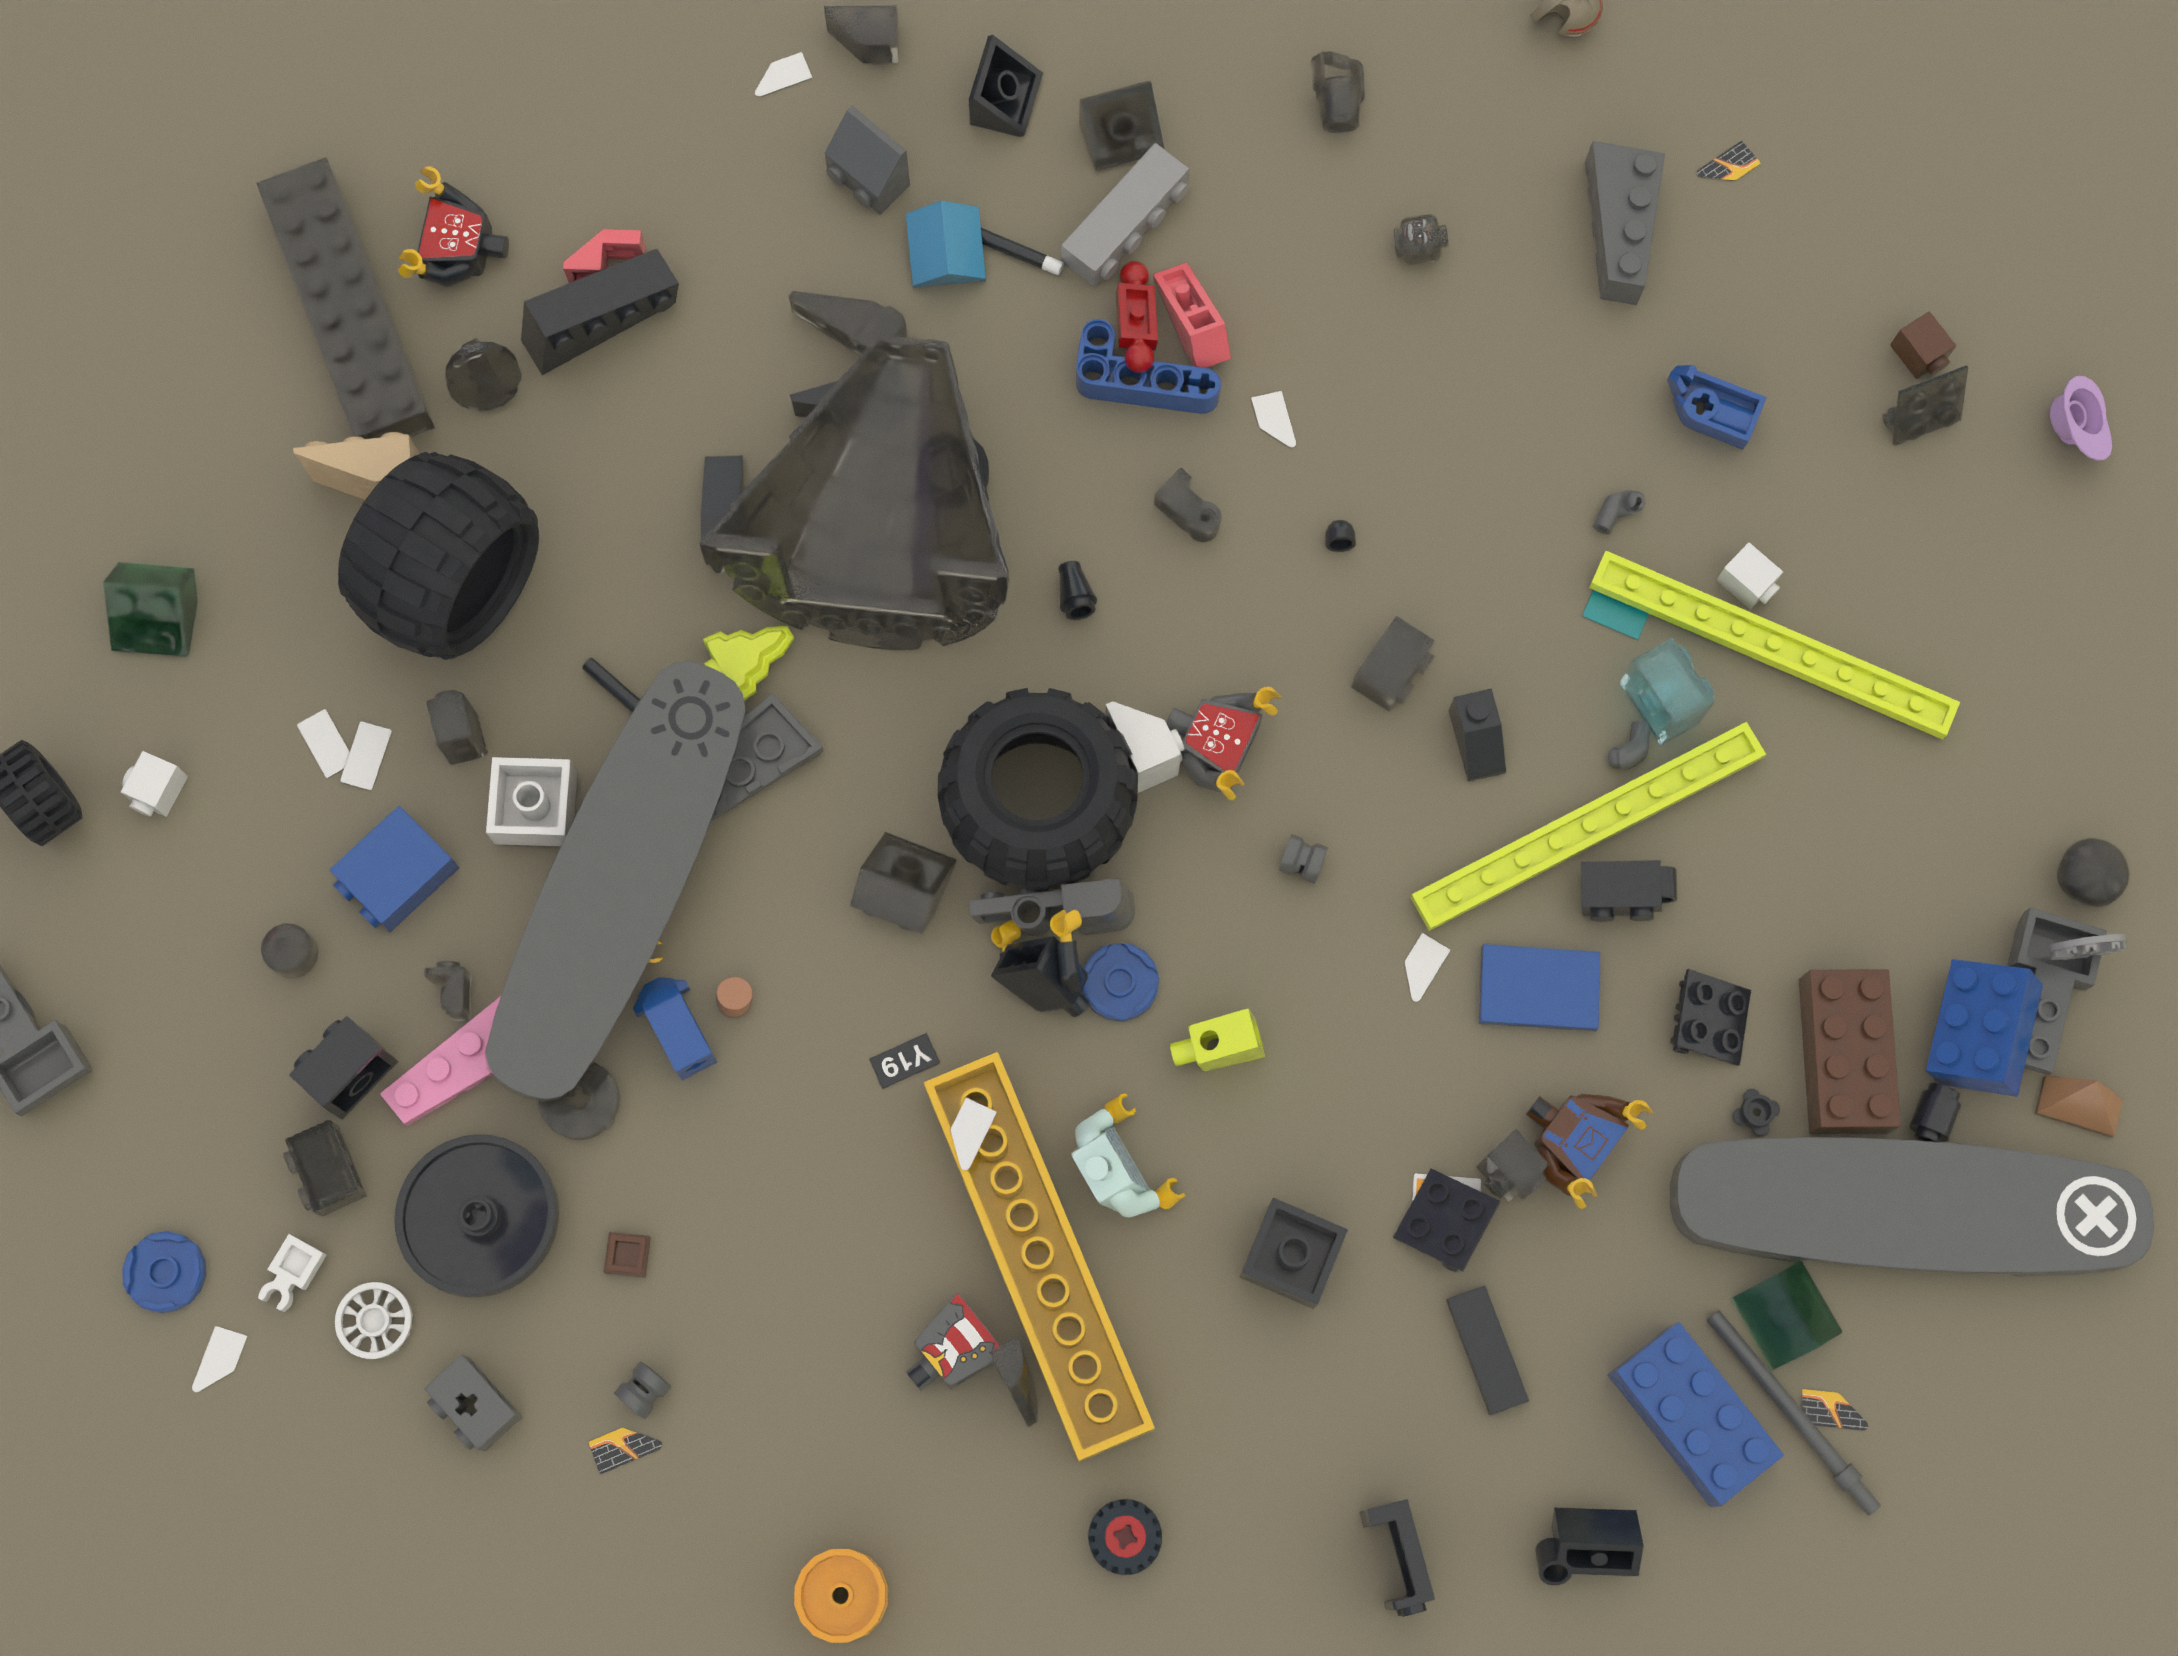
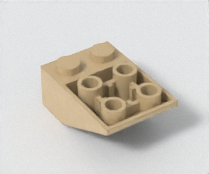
[293,432,419,500]

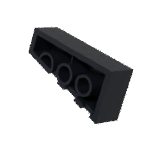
[521,248,679,375]

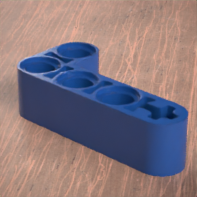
[1076,319,1221,414]

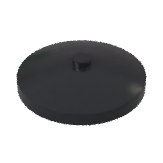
[394,1134,559,1297]

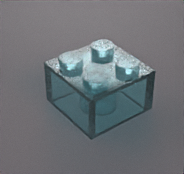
[1620,637,1715,746]

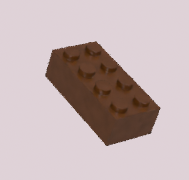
[1799,969,1901,1134]

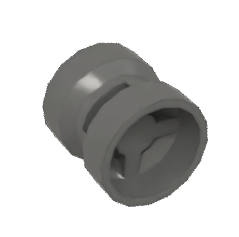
[1279,834,1328,884]
[614,1361,671,1419]

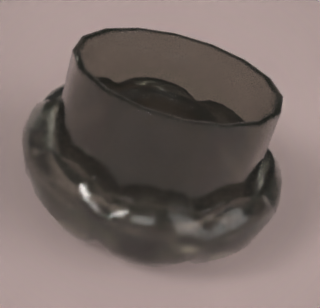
[2057,838,2130,907]

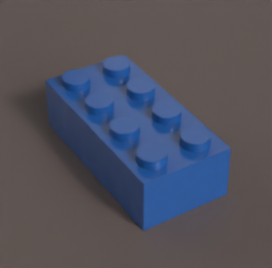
[1608,1322,1784,1507]

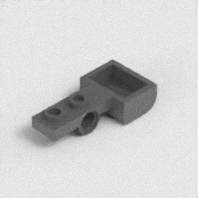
[969,878,1135,936]
[2008,907,2107,1075]
[0,965,92,1116]

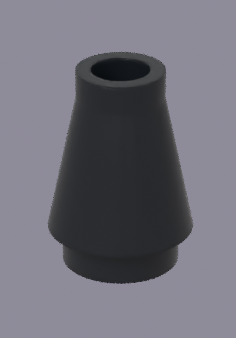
[1058,561,1097,620]

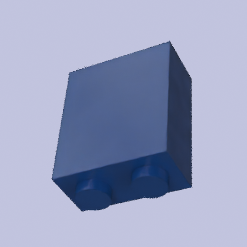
[329,806,459,932]

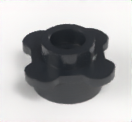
[1733,1089,1780,1136]

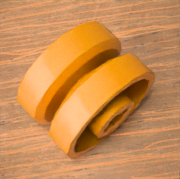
[794,1549,889,1643]

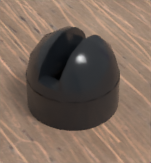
[1325,520,1356,552]

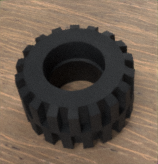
[0,740,83,846]

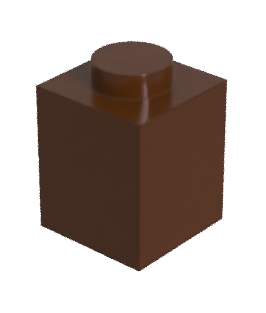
[1890,311,1956,379]

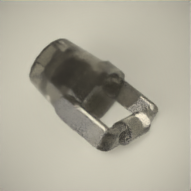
[1311,51,1365,133]

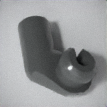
[1608,721,1651,770]

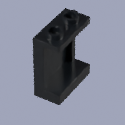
[1359,1499,1435,1617]

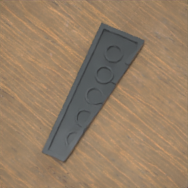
[710,693,823,822]

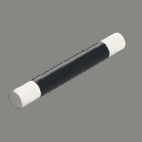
[981,228,1064,276]

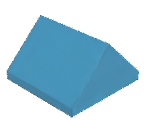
[906,201,986,288]

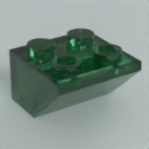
[103,562,198,657]

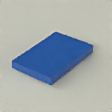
[1479,944,1600,1031]

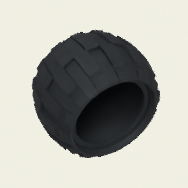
[338,452,539,660]
[937,688,1138,890]

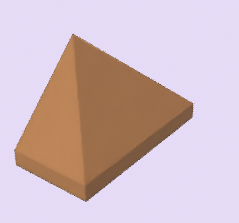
[2035,1075,2123,1138]

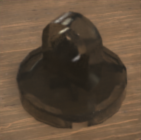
[445,338,522,411]

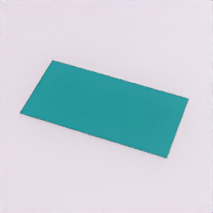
[1582,590,1649,640]

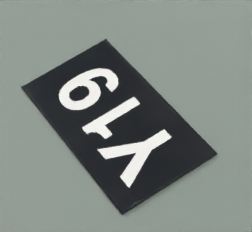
[869,1033,940,1089]

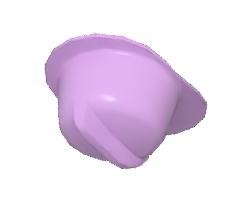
[2050,376,2112,461]

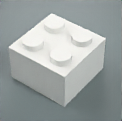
[486,757,578,846]

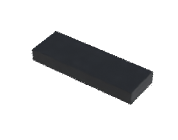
[1446,1285,1529,1415]

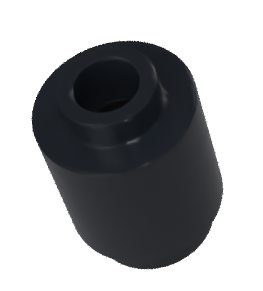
[1909,1083,1961,1142]

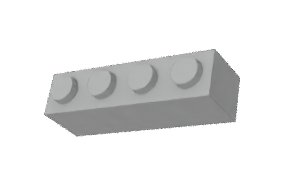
[1061,143,1190,288]

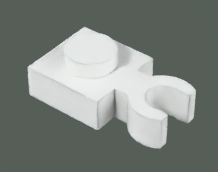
[258,1234,327,1312]

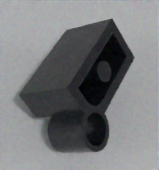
[1581,860,1677,922]
[1535,1507,1644,1586]

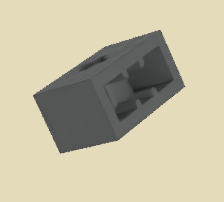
[424,1354,522,1451]

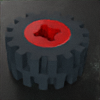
[1088,1499,1162,1575]

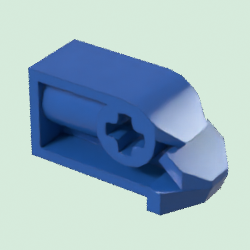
[1667,365,1767,450]
[633,977,717,1081]

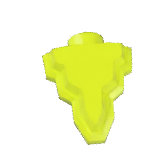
[703,626,794,701]

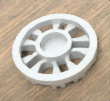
[335,1282,413,1359]

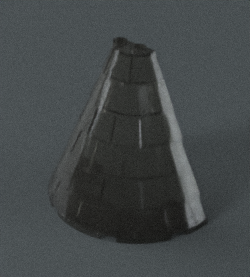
[700,335,1009,650]

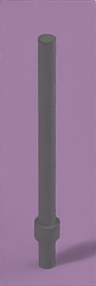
[1707,1310,1881,1515]

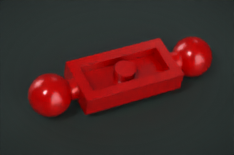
[1116,261,1158,373]

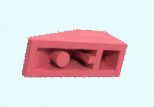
[1153,263,1231,368]

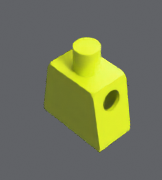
[1170,1008,1266,1071]

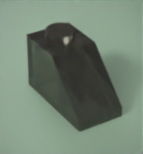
[824,5,899,66]

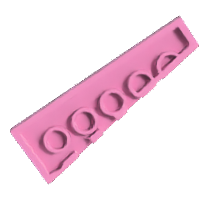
[380,996,501,1126]

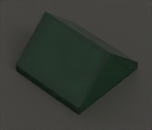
[1731,1260,1843,1370]

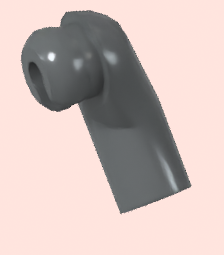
[1593,490,1645,534]

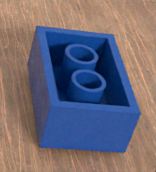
[1926,959,2043,1097]

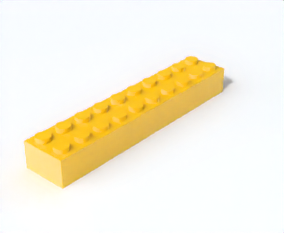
[924,1052,1155,1463]

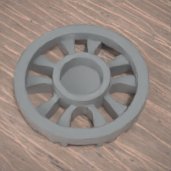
[2048,934,2127,960]

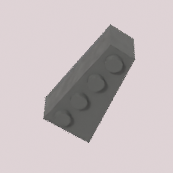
[1585,141,1665,305]

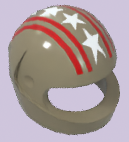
[1530,0,1603,37]

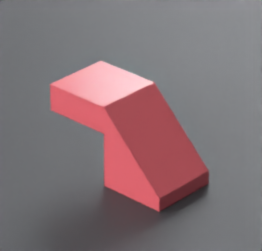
[563,229,646,283]

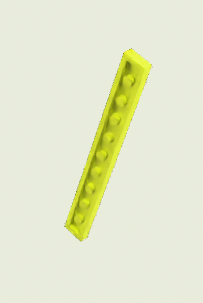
[1589,551,1960,740]
[1410,722,1766,931]

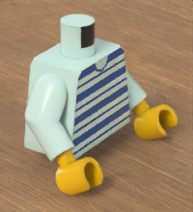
[1071,1093,1185,1217]

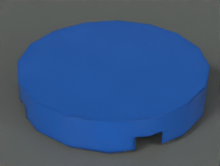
[1082,943,1159,1022]
[122,1231,206,1313]

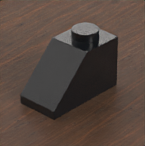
[1448,688,1506,782]

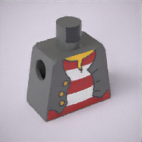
[906,1293,1007,1391]

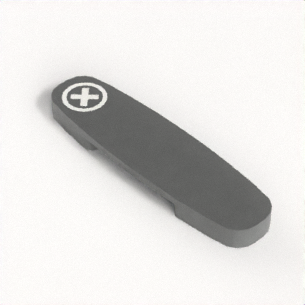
[1670,1137,2154,1277]

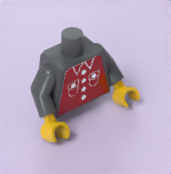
[1166,686,1282,800]

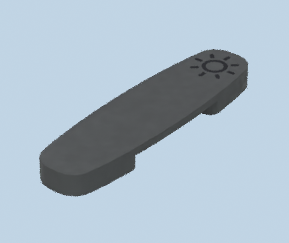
[485,661,746,1102]

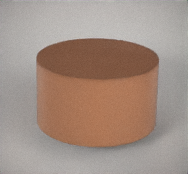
[716,977,752,1017]

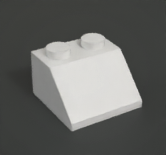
[1105,701,1184,793]

